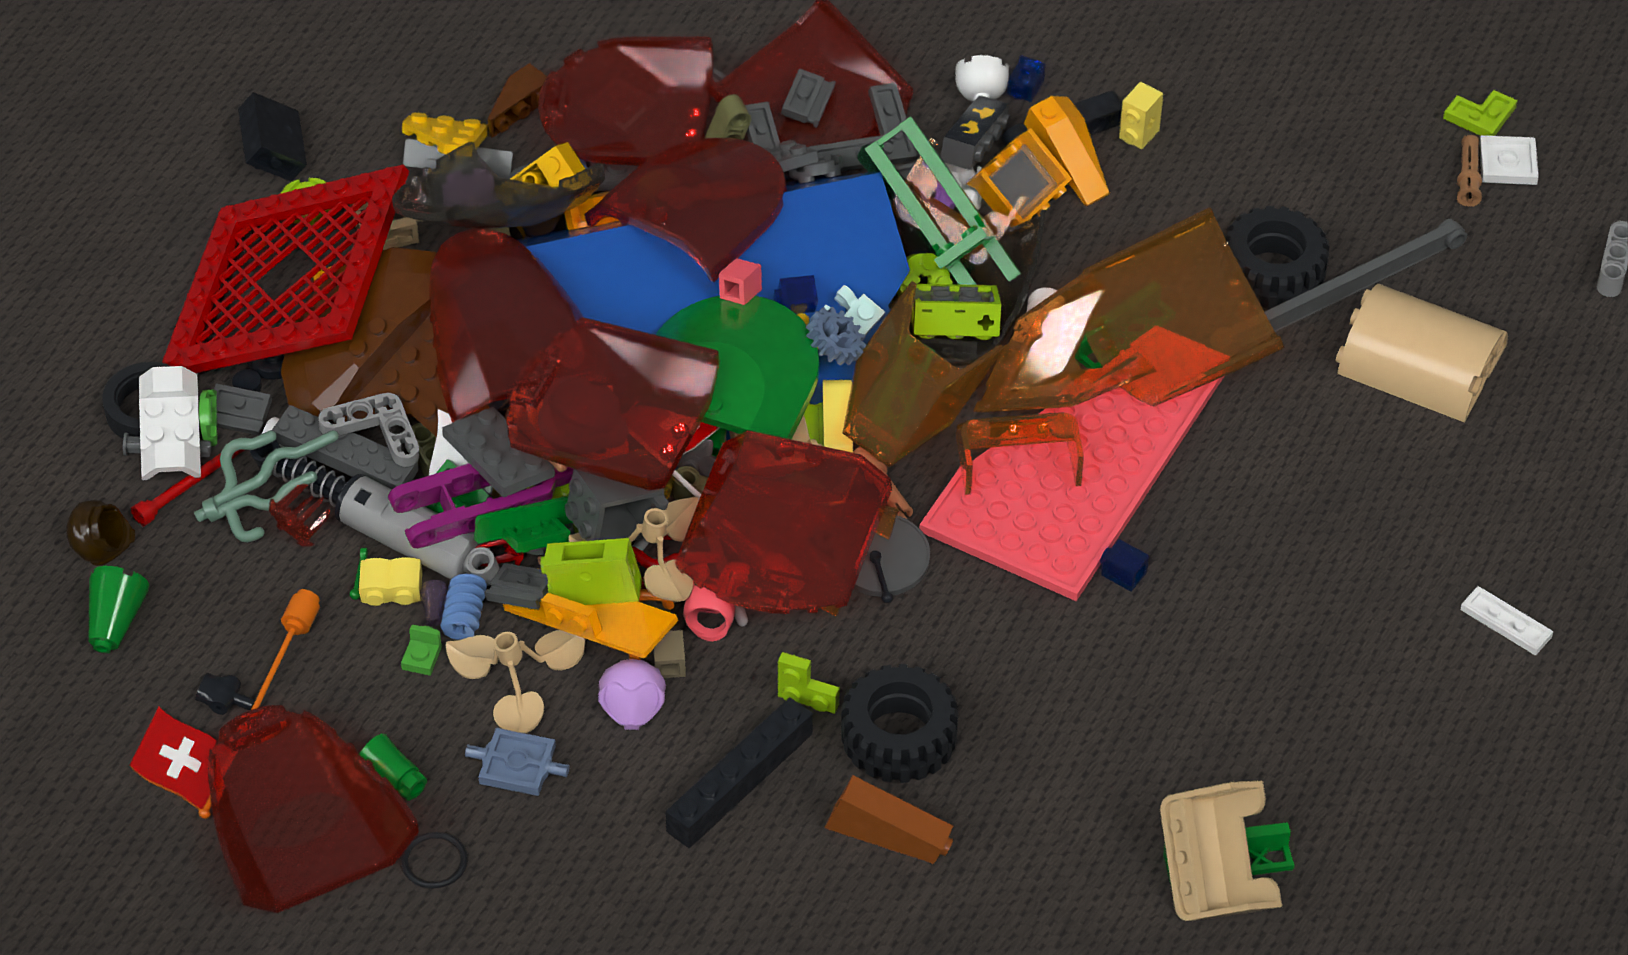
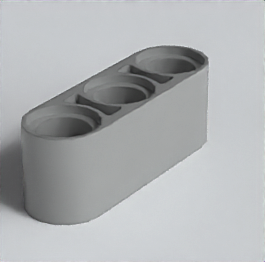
[1597,221,1628,297]

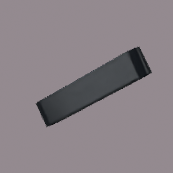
[1001,91,1123,162]

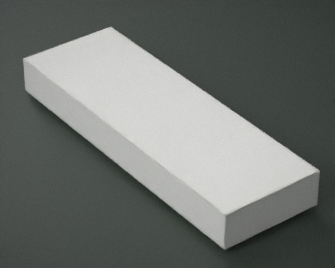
[1460,586,1553,655]

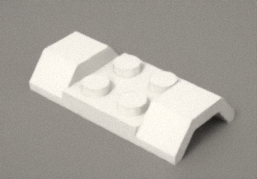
[139,366,201,480]

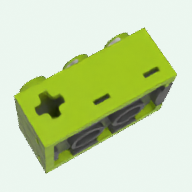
[910,284,1001,340]

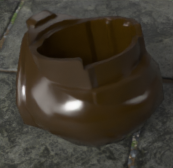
[66,499,135,566]

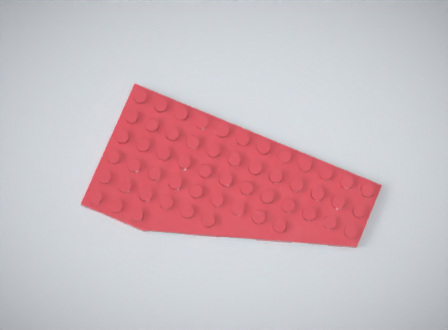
[919,327,1232,601]

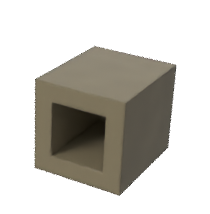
[653,630,686,678]

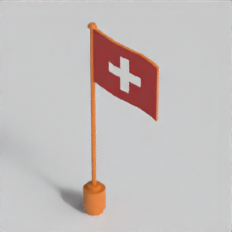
[130,589,320,819]

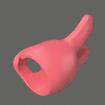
[683,562,751,642]

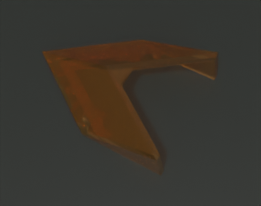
[973,270,1156,412]

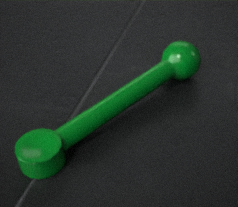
[350,548,368,600]

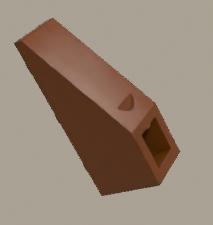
[488,63,552,138]

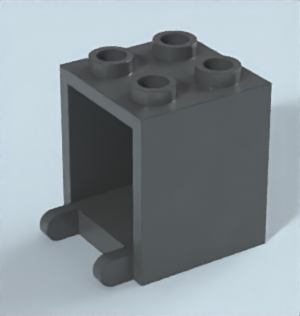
[565,454,668,541]

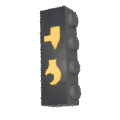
[941,95,1011,170]

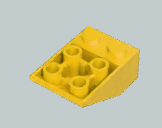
[493,142,598,237]

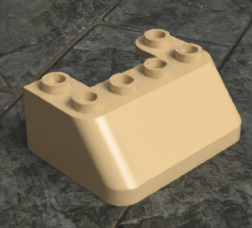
[1160,781,1282,921]

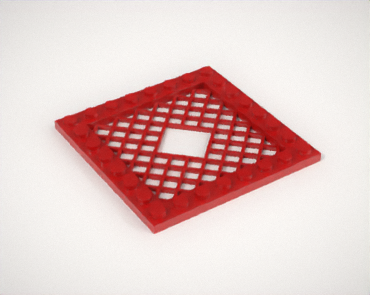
[162,164,409,373]

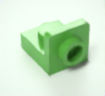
[401,625,442,676]

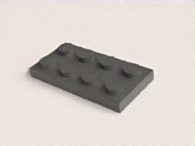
[442,407,555,498]

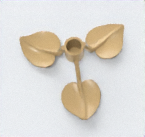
[568,497,702,602]
[446,630,586,734]

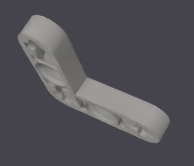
[318,393,419,467]

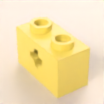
[1119,82,1163,149]

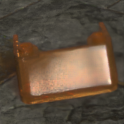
[892,138,1029,264]
[956,412,1084,495]

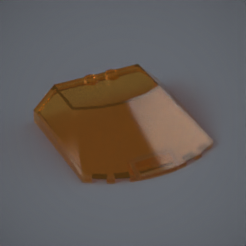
[1079,207,1285,407]

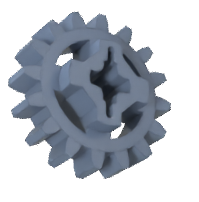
[806,307,866,366]

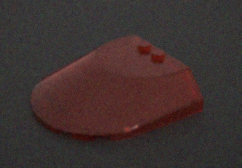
[538,36,713,168]
[584,138,787,281]

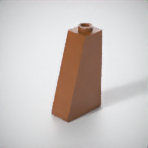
[824,775,953,864]

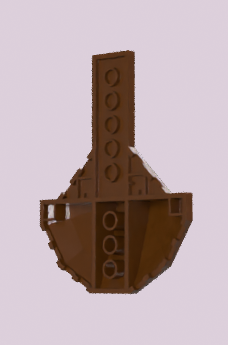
[281,247,531,444]

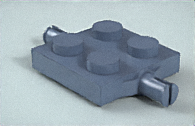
[465,728,569,796]

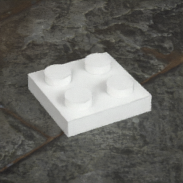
[1479,135,1538,185]

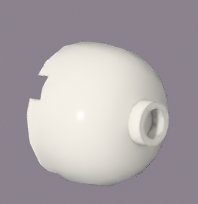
[956,55,1009,102]

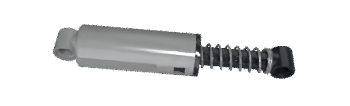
[250,440,500,586]

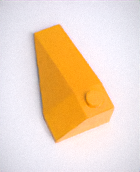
[1024,96,1109,207]

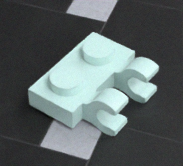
[824,285,885,336]

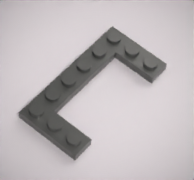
[745,83,918,181]

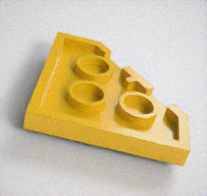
[402,113,488,157]

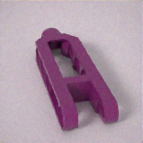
[388,450,579,549]

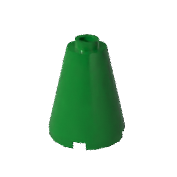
[88,566,150,653]

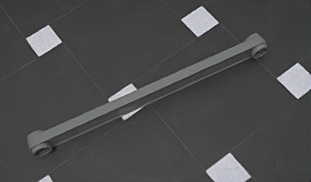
[1210,219,1467,358]

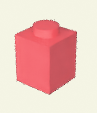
[719,258,762,305]

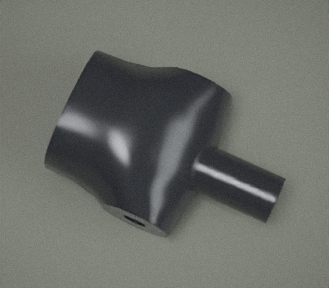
[195,673,255,715]

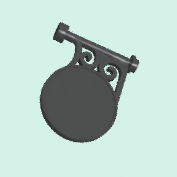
[778,469,930,597]

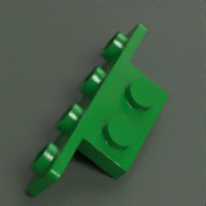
[474,496,573,553]

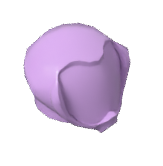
[598,659,666,730]

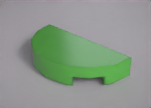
[199,389,217,446]

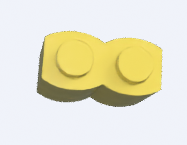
[359,557,422,606]

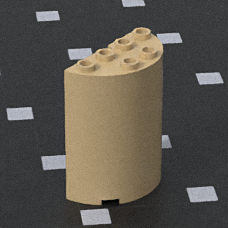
[1336,284,1508,422]

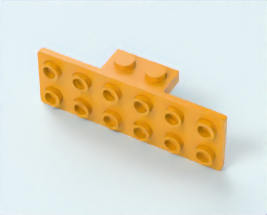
[503,568,678,658]

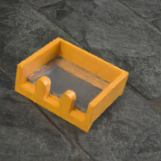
[966,128,1072,233]

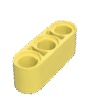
[823,380,853,460]

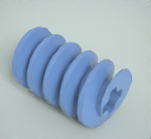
[440,574,487,640]

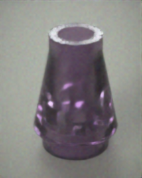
[420,580,448,626]

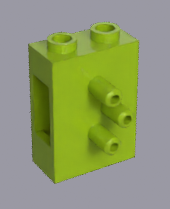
[540,538,642,605]

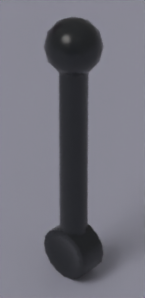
[869,551,893,603]

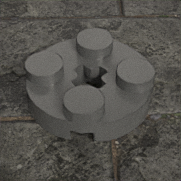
[788,155,843,183]

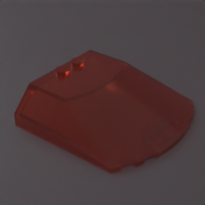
[704,0,913,177]
[506,317,720,490]
[675,430,892,614]

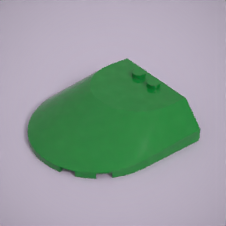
[619,296,820,463]

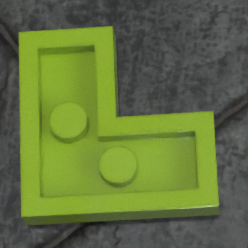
[1443,90,1518,136]
[778,652,839,714]

